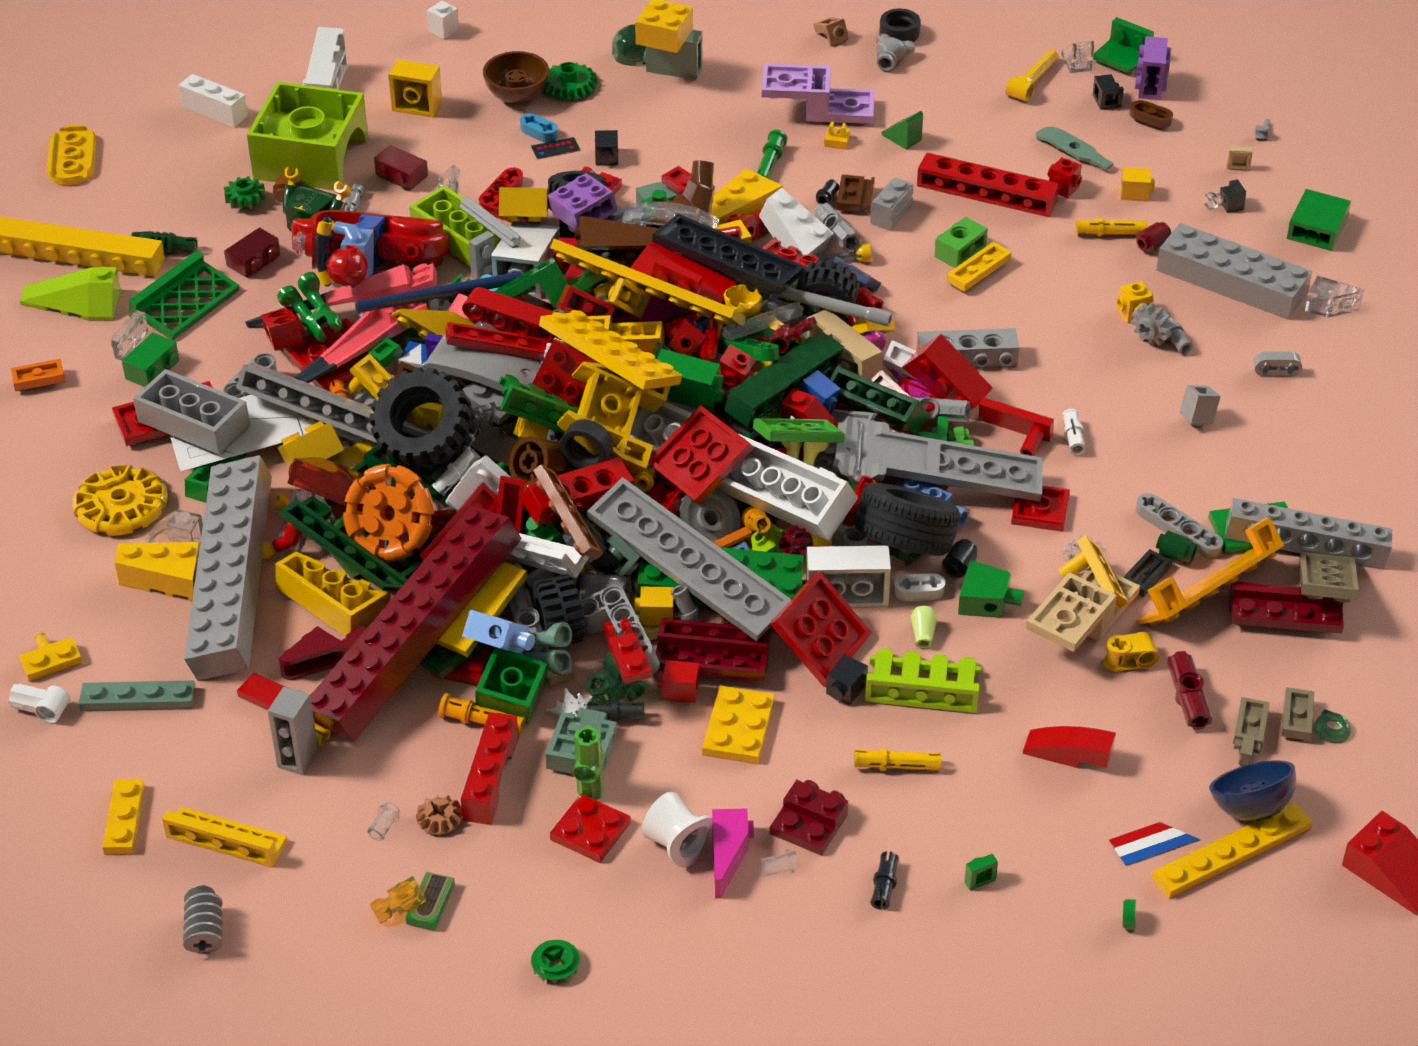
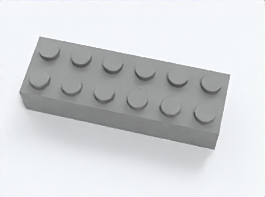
[1156,223,1312,320]

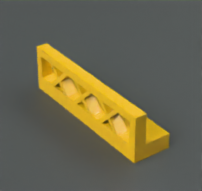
[162,806,288,868]

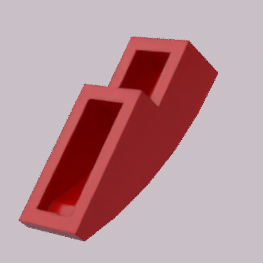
[496,476,528,535]
[1023,726,1116,768]

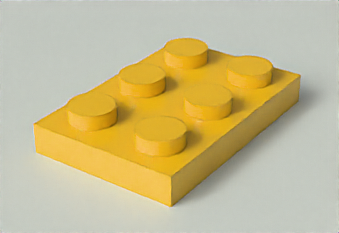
[702,685,775,764]

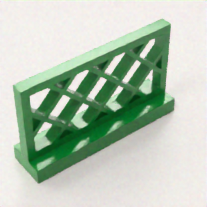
[129,250,239,340]

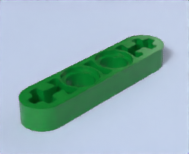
[717,334,779,361]

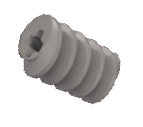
[183,885,223,953]

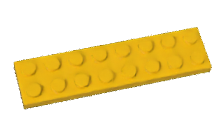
[550,239,746,327]

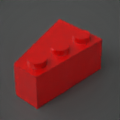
[902,334,993,410]

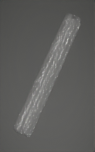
[722,302,804,341]

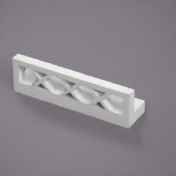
[505,533,589,578]

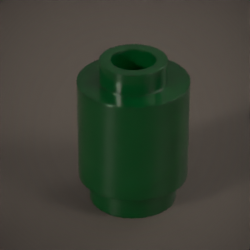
[1156,530,1198,564]

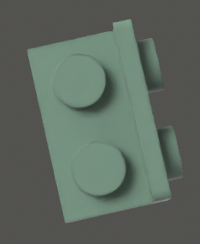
[604,534,640,576]

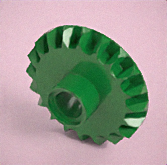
[543,62,598,100]

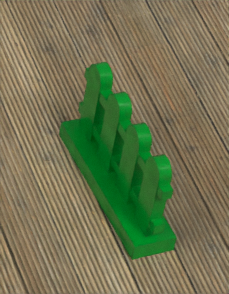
[498,374,580,433]

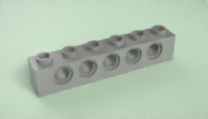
[1225,498,1393,570]

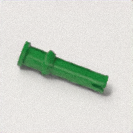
[757,130,788,179]

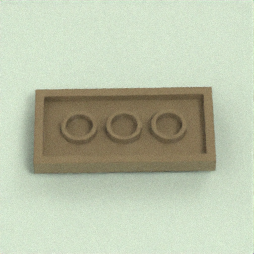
[1299,552,1359,603]

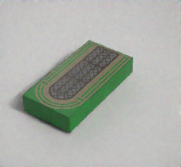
[406,872,455,931]

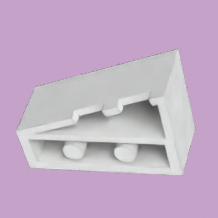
[302,27,348,89]
[759,188,834,255]

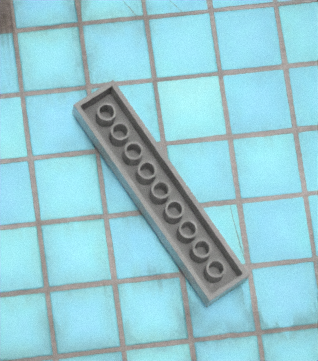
[184,455,272,681]

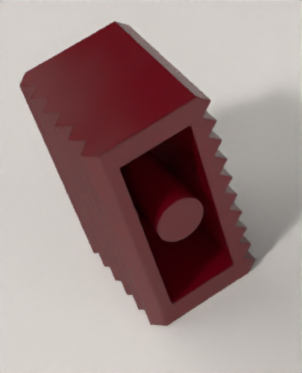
[374,145,428,190]
[224,227,281,278]

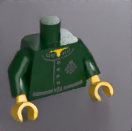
[282,167,352,232]

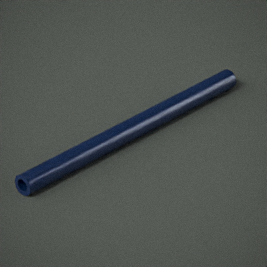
[355,271,523,313]

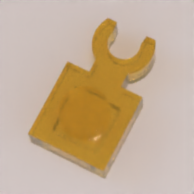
[370,876,427,924]

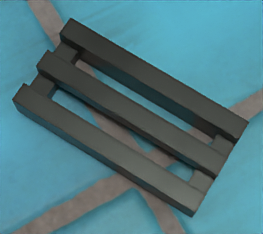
[1123,549,1172,597]

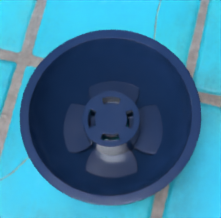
[1209,760,1296,821]

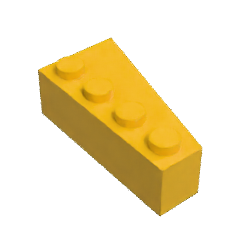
[707,168,783,227]
[276,552,391,637]

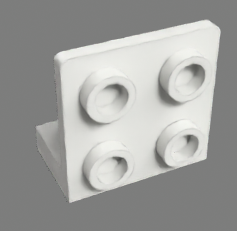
[446,456,510,513]

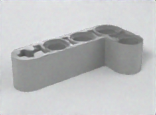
[581,585,660,675]

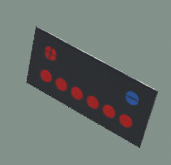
[531,137,580,159]

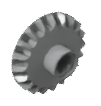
[679,487,741,542]

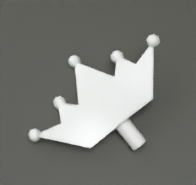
[545,688,593,717]

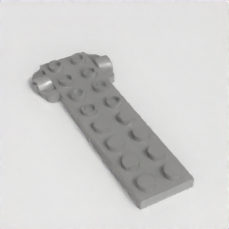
[834,416,1043,502]

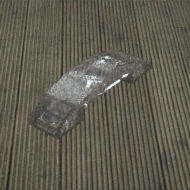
[621,202,720,229]

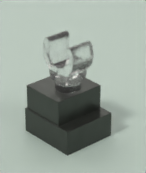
[1204,179,1246,213]

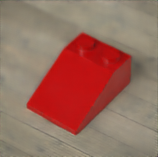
[1342,810,1418,915]

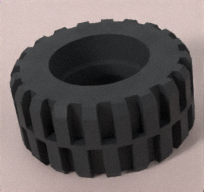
[369,367,475,473]

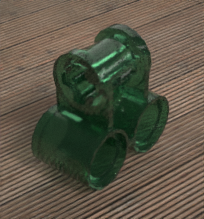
[585,652,646,703]

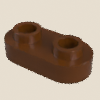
[1130,100,1173,129]

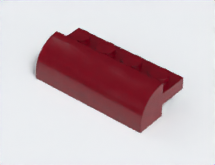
[1229,581,1344,634]
[656,618,771,682]

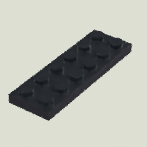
[652,214,804,295]

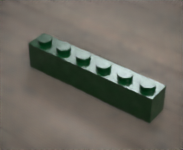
[724,331,845,427]

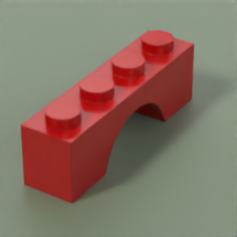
[461,712,519,825]

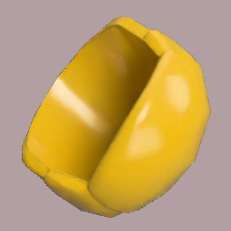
[723,285,763,318]

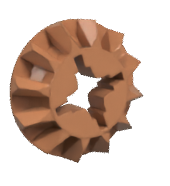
[416,794,463,835]

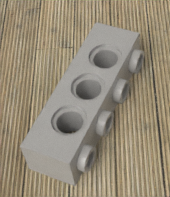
[916,328,1020,368]

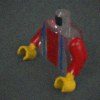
[262,488,319,560]

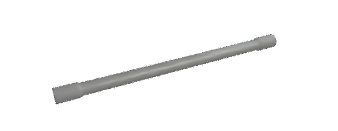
[704,265,893,327]

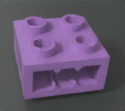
[1135,36,1171,100]
[548,173,618,230]

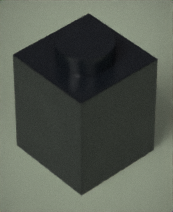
[595,130,618,165]
[826,654,868,705]

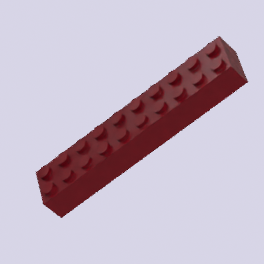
[310,506,522,742]

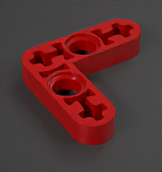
[479,167,540,224]

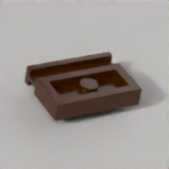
[836,174,875,213]

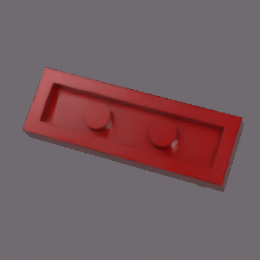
[979,397,1054,456]

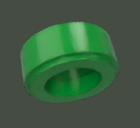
[1123,899,1136,930]

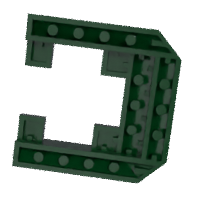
[278,445,456,591]

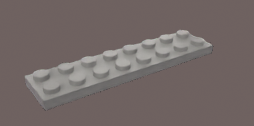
[587,477,791,641]

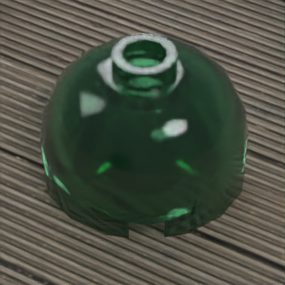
[612,24,646,66]

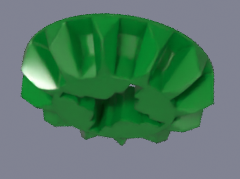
[531,939,580,983]

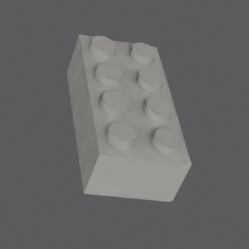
[133,369,250,454]

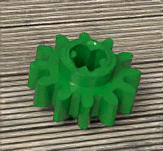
[224,176,266,210]

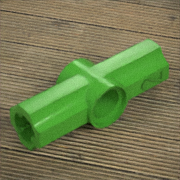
[572,726,606,799]

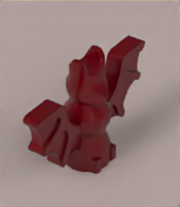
[754,316,817,355]

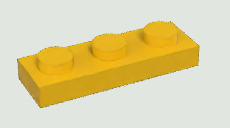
[946,242,1012,292]
[102,779,145,855]

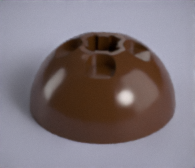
[483,51,549,104]

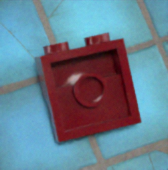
[769,779,849,856]

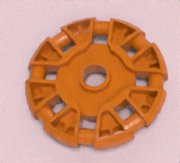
[343,464,434,562]

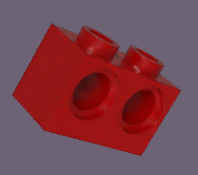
[261,308,305,351]

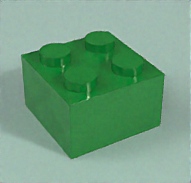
[475,647,548,725]

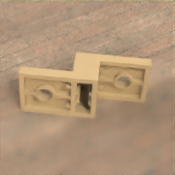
[1026,567,1140,652]

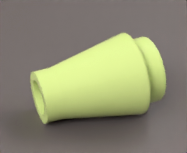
[910,606,938,648]

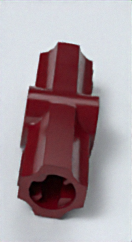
[1167,651,1212,730]

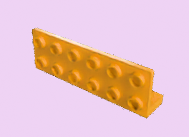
[1137,517,1284,626]

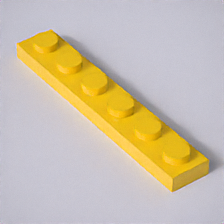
[1152,802,1313,899]

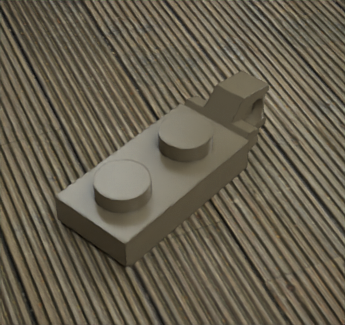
[1233,697,1270,765]

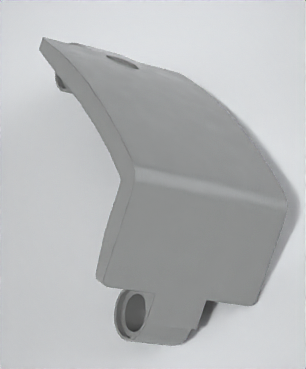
[422,332,551,394]

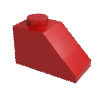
[781,388,838,427]

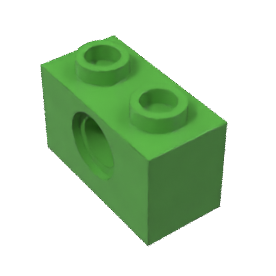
[935,217,988,268]

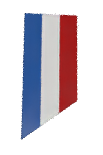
[1109,822,1200,866]

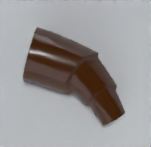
[650,160,715,253]
[509,436,586,484]

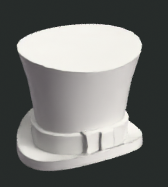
[642,792,712,868]

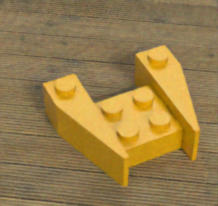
[557,362,670,479]

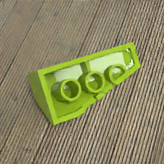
[20,267,121,321]

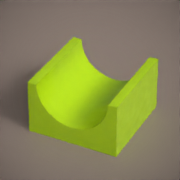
[247,81,369,191]

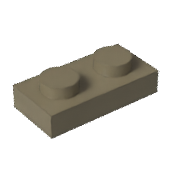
[1281,687,1315,741]

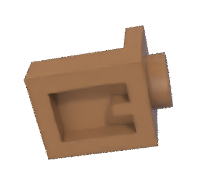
[813,17,849,46]

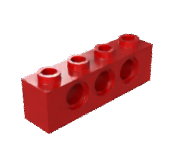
[522,457,634,525]

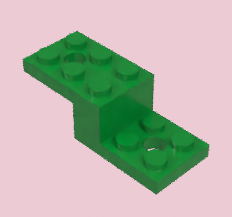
[494,258,610,308]

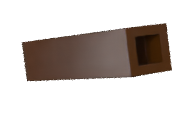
[575,216,670,265]

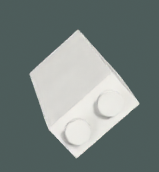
[491,221,560,299]

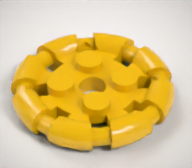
[72,465,168,536]

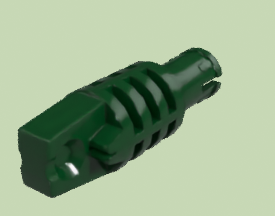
[131,231,198,254]

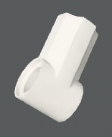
[8,684,70,723]

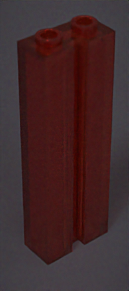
[287,457,456,536]

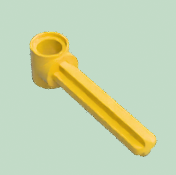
[1005,49,1059,102]

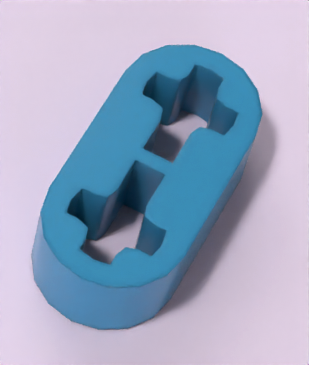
[520,114,558,142]

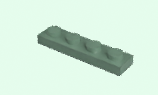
[79,680,196,711]

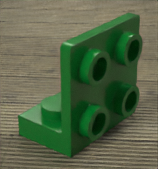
[1092,17,1154,74]

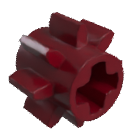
[779,525,813,558]

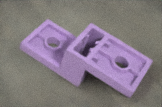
[761,64,874,124]

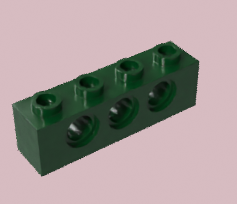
[830,366,929,436]

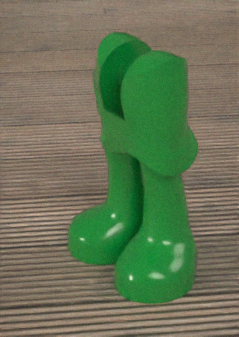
[277,272,342,343]

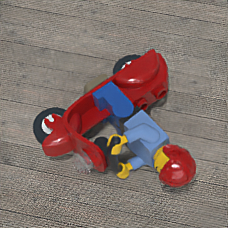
[292,210,450,288]

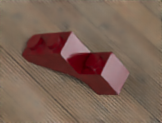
[278,625,366,680]

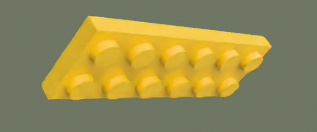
[539,310,682,390]

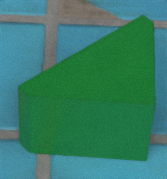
[881,111,923,150]

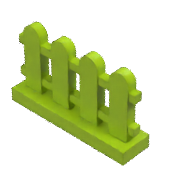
[865,648,981,713]

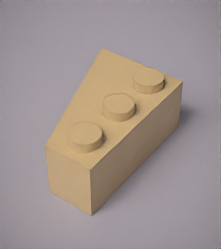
[807,309,883,380]

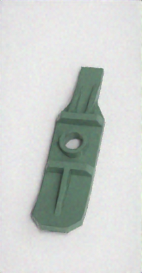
[1036,126,1113,170]

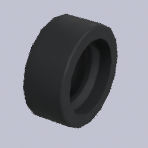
[879,8,921,42]
[560,419,613,469]

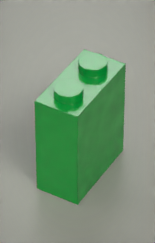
[1286,189,1351,251]
[657,349,725,413]

